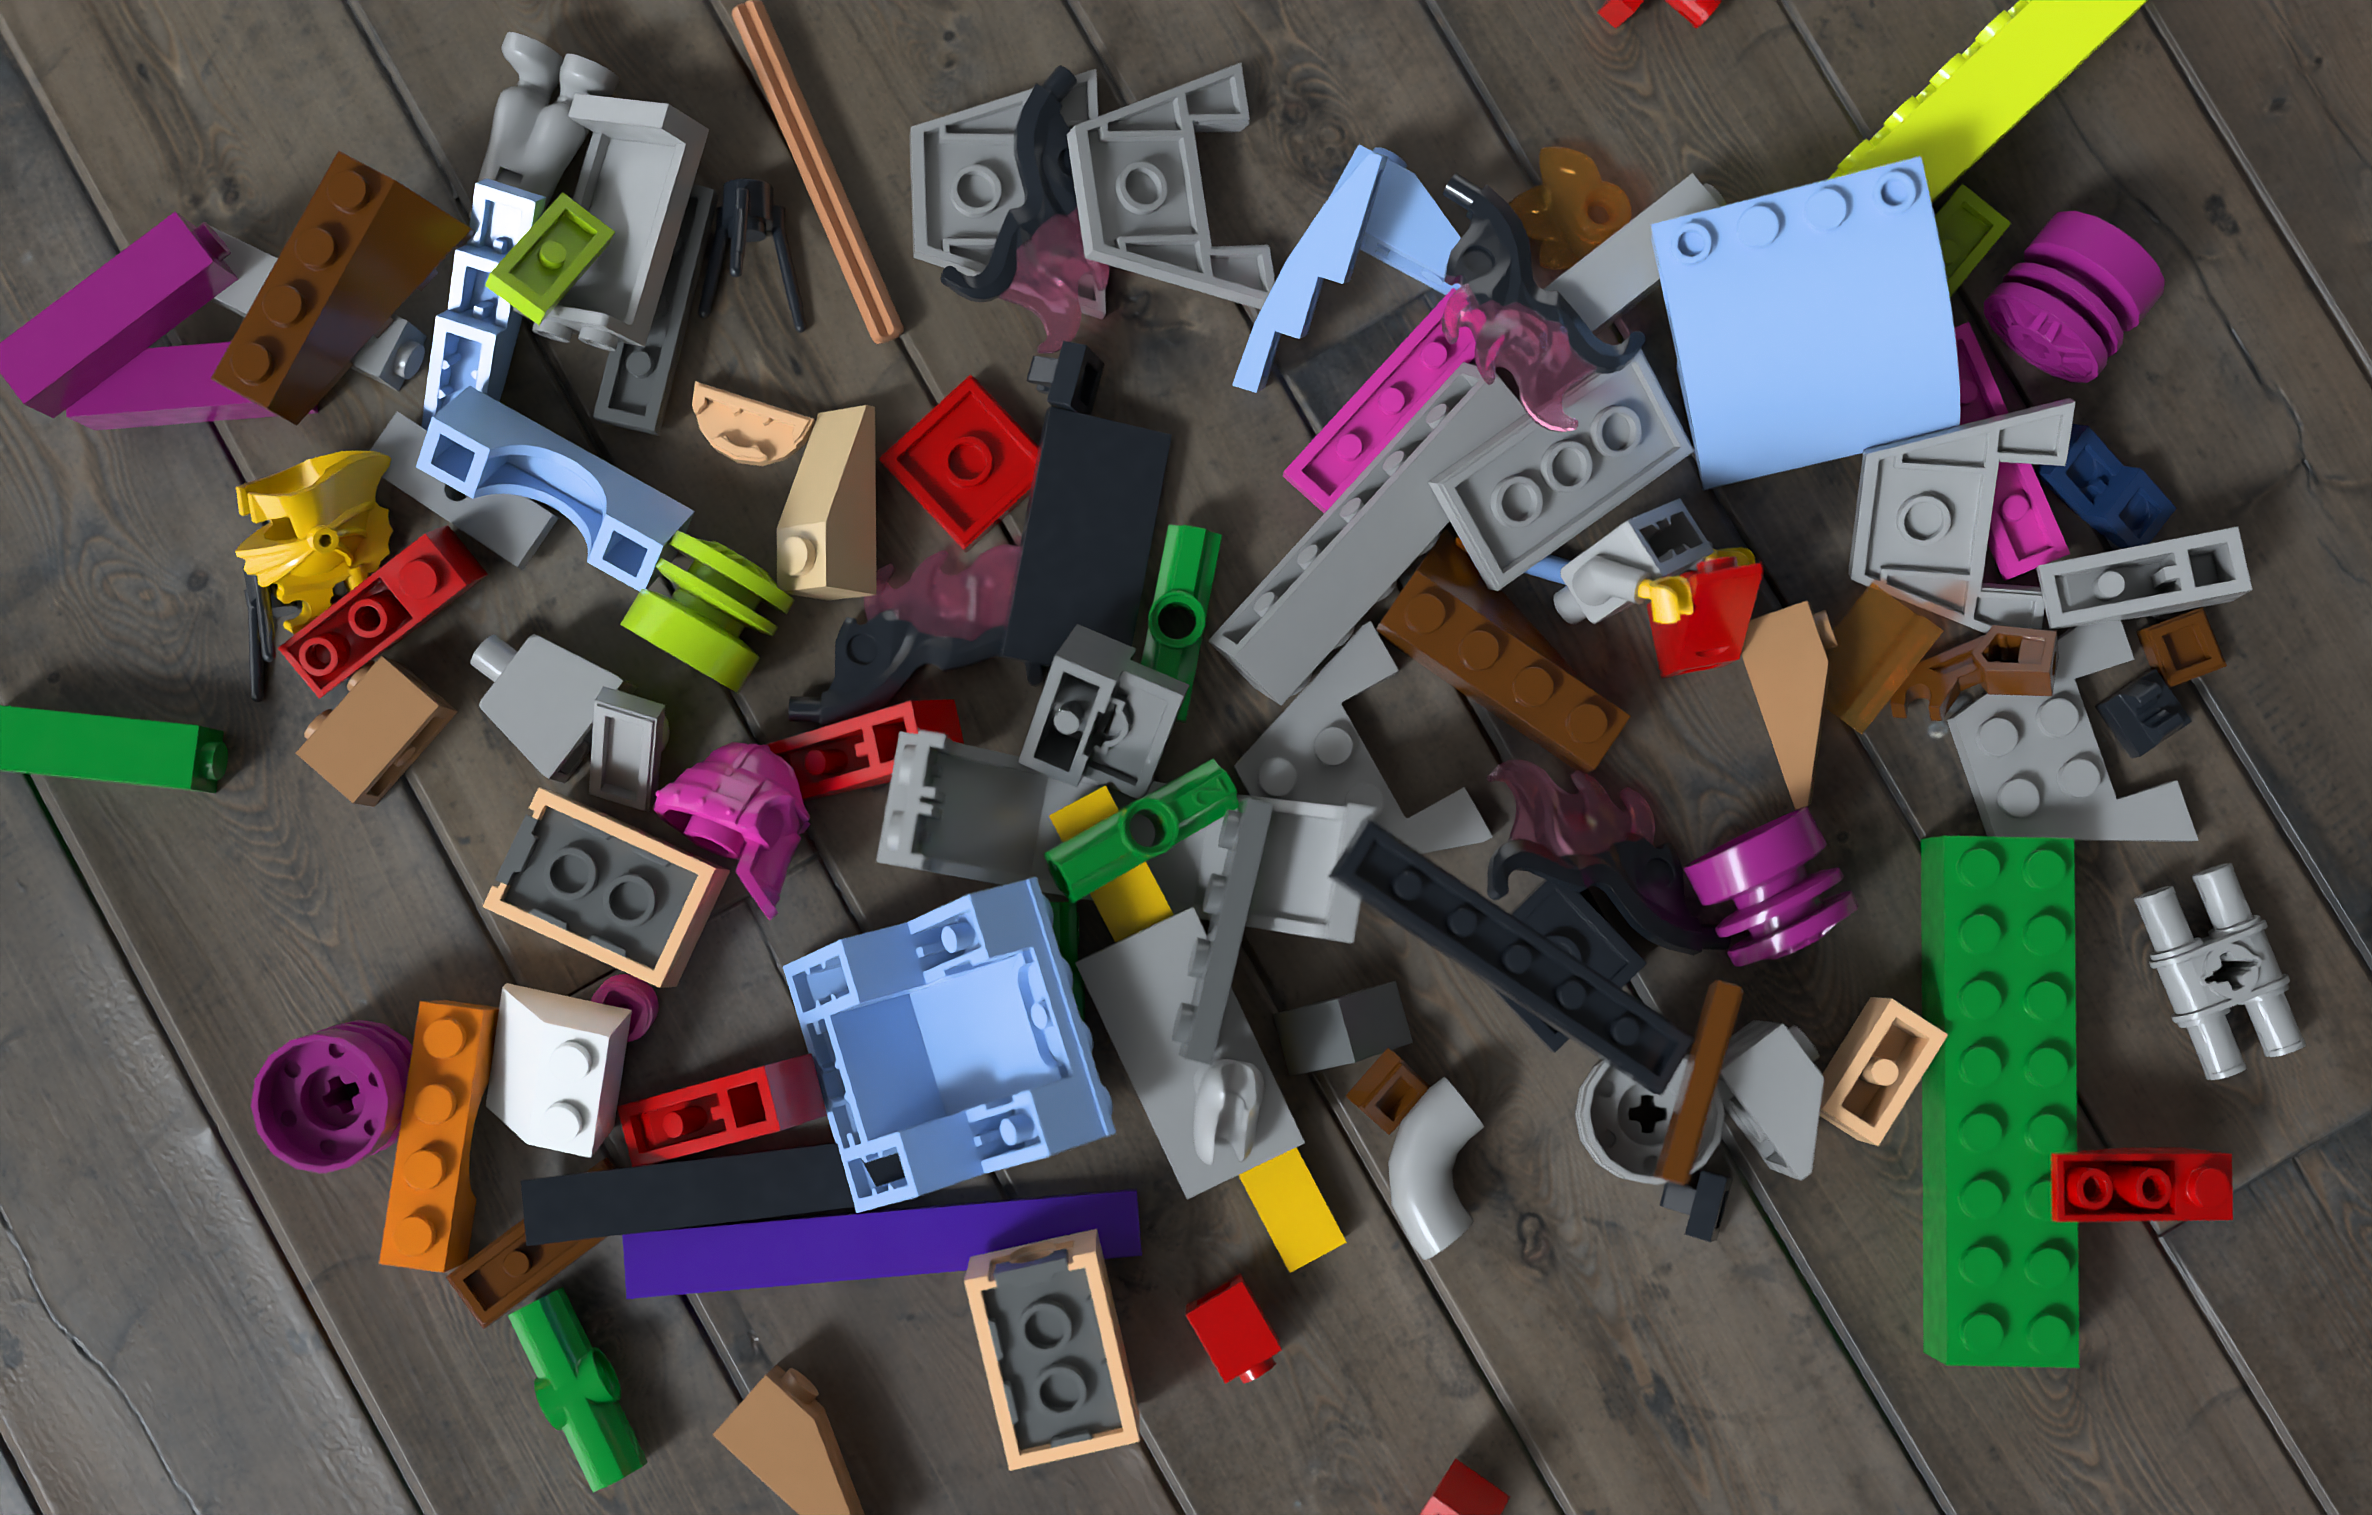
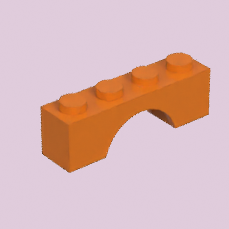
[379,1000,499,1273]

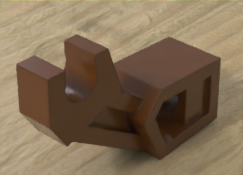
[1890,625,2059,721]

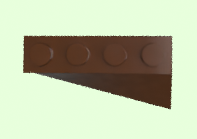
[210,151,476,426]
[1376,529,1631,775]

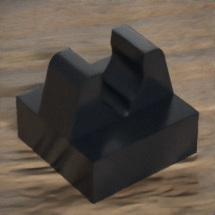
[1026,341,1105,416]
[2095,669,2192,758]
[1659,1171,1733,1242]

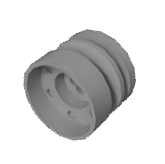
[1575,1054,1725,1185]

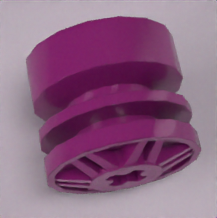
[1984,211,2165,383]
[1683,807,1859,967]
[251,1020,413,1173]

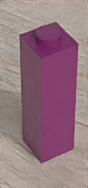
[0,212,238,418]
[66,342,318,430]

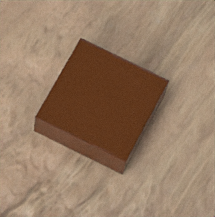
[2136,607,2227,687]
[1346,1048,1431,1135]

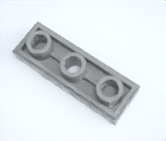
[370,411,559,570]

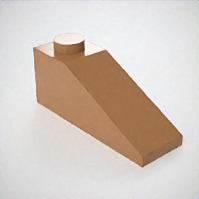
[1741,601,1838,810]
[713,1364,865,1515]

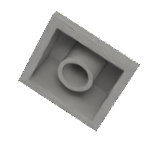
[1717,1020,1824,1181]

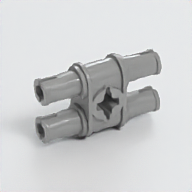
[2133,863,2306,1080]

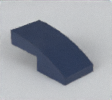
[2035,424,2176,549]

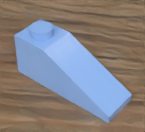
[1329,144,1486,314]

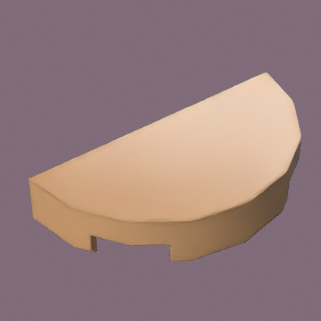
[692,381,815,466]

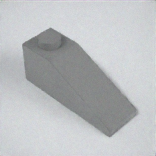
[2036,527,2252,630]

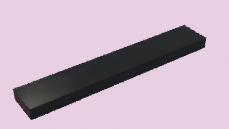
[1328,819,1695,1095]
[521,1143,918,1246]

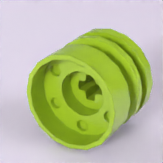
[620,530,795,694]

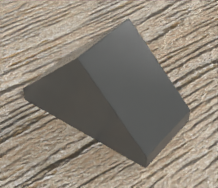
[1272,981,1413,1076]

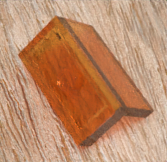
[1825,582,1943,734]

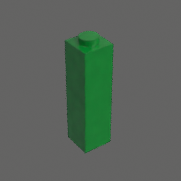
[0,705,228,793]

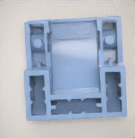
[1651,157,1960,490]
[783,877,1116,1213]

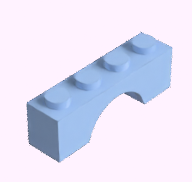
[416,385,695,591]

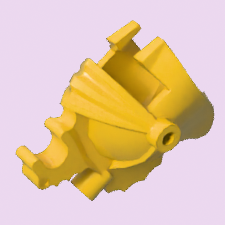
[235,450,393,635]

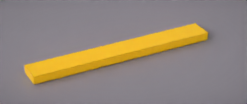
[1049,785,1347,1273]

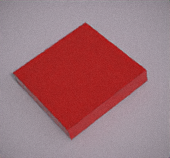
[879,374,1039,553]

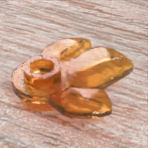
[1508,146,1631,270]

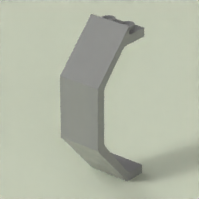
[876,730,1376,943]

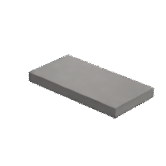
[1428,349,1695,591]
[1075,906,1305,1199]

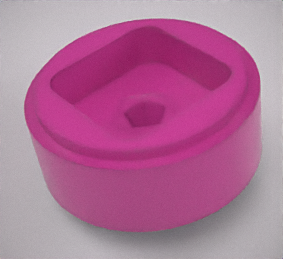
[591,974,659,1042]

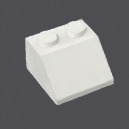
[486,983,632,1158]

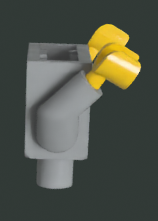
[1553,498,1755,624]

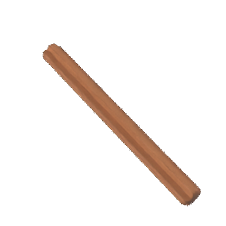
[732,0,904,344]

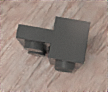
[1018,624,1190,800]

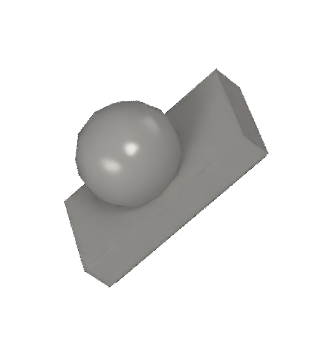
[589,686,670,812]

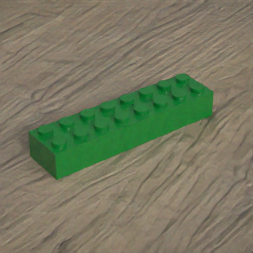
[1921,836,2079,1368]

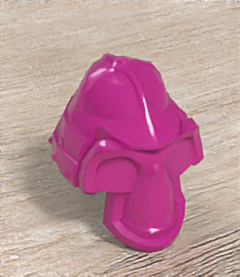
[654,742,810,921]

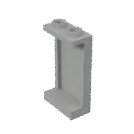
[513,93,709,351]

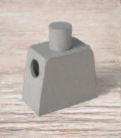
[470,634,638,783]

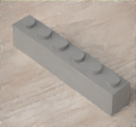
[1208,362,1528,706]

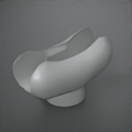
[1193,1059,1265,1165]

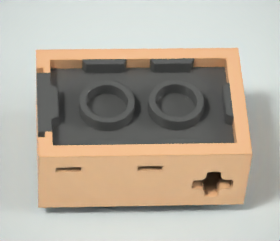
[482,788,730,988]
[964,1229,1140,1470]

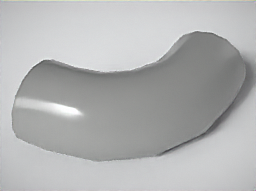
[1388,1077,1484,1260]

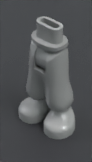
[469,32,619,219]

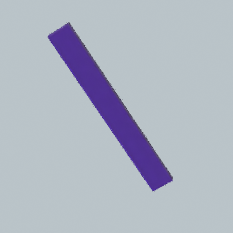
[622,1188,1142,1299]

